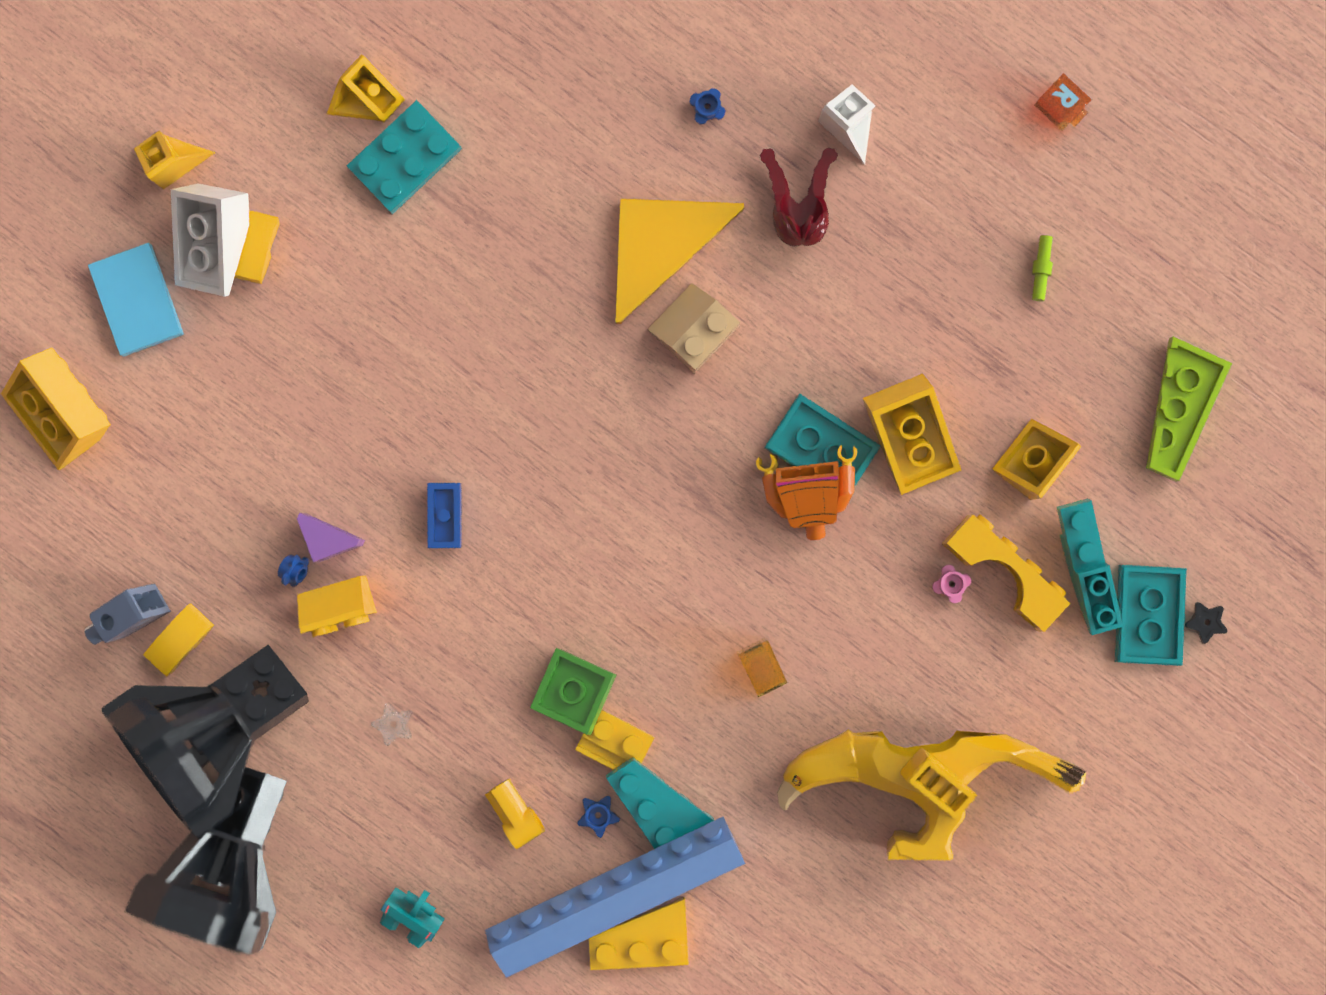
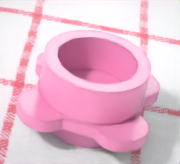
[932,565,971,603]

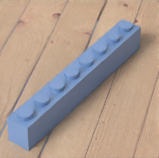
[485,817,745,978]

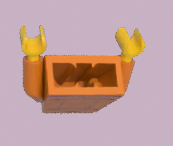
[756,445,857,540]

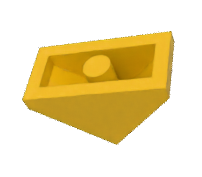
[326,54,405,123]
[134,130,216,190]

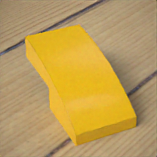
[234,210,280,284]
[143,603,214,677]

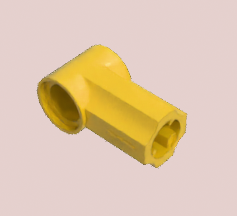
[485,779,545,849]

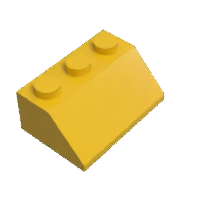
[1,348,111,470]

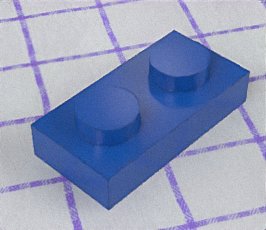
[427,483,462,548]

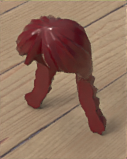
[760,147,838,247]

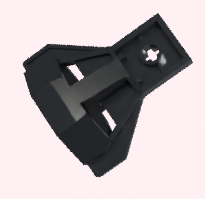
[102,644,309,838]
[125,767,287,954]

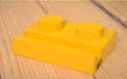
[575,709,655,770]

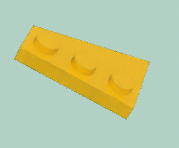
[589,897,689,970]

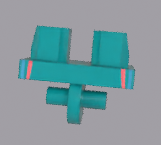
[380,888,445,948]

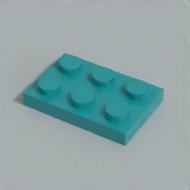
[347,100,462,215]

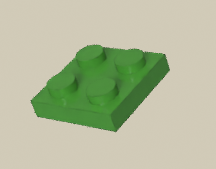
[530,648,617,735]

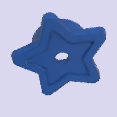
[578,796,620,838]

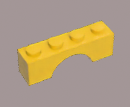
[941,514,1071,632]

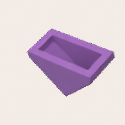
[297,513,365,562]

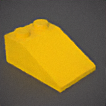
[863,374,961,495]

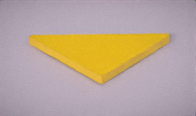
[616,199,744,324]

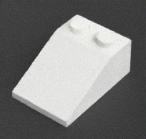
[171,184,249,297]

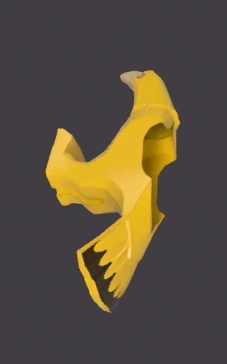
[777,729,1086,860]

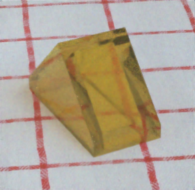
[736,638,787,697]

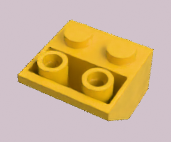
[297,575,377,637]

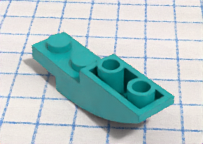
[1056,498,1123,635]

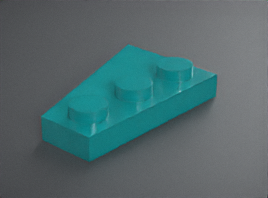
[606,757,715,849]

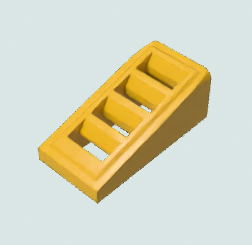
[900,748,977,820]

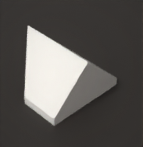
[818,85,875,165]

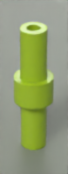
[1032,235,1053,301]

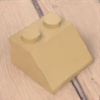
[648,283,740,374]

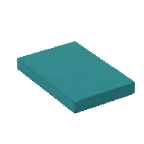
[764,393,881,486]
[1115,565,1187,666]

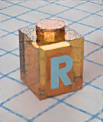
[1035,73,1092,131]

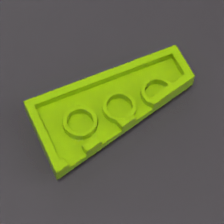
[1146,336,1232,482]

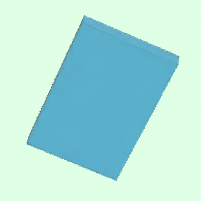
[88,243,184,357]

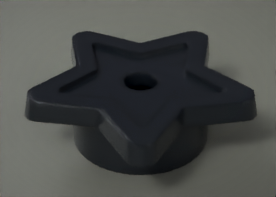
[1185,602,1228,644]

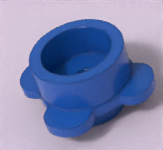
[690,88,725,125]
[278,555,309,587]

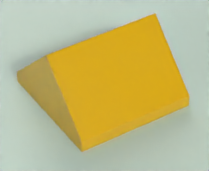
[992,419,1081,500]

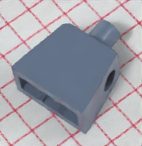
[85,584,171,645]

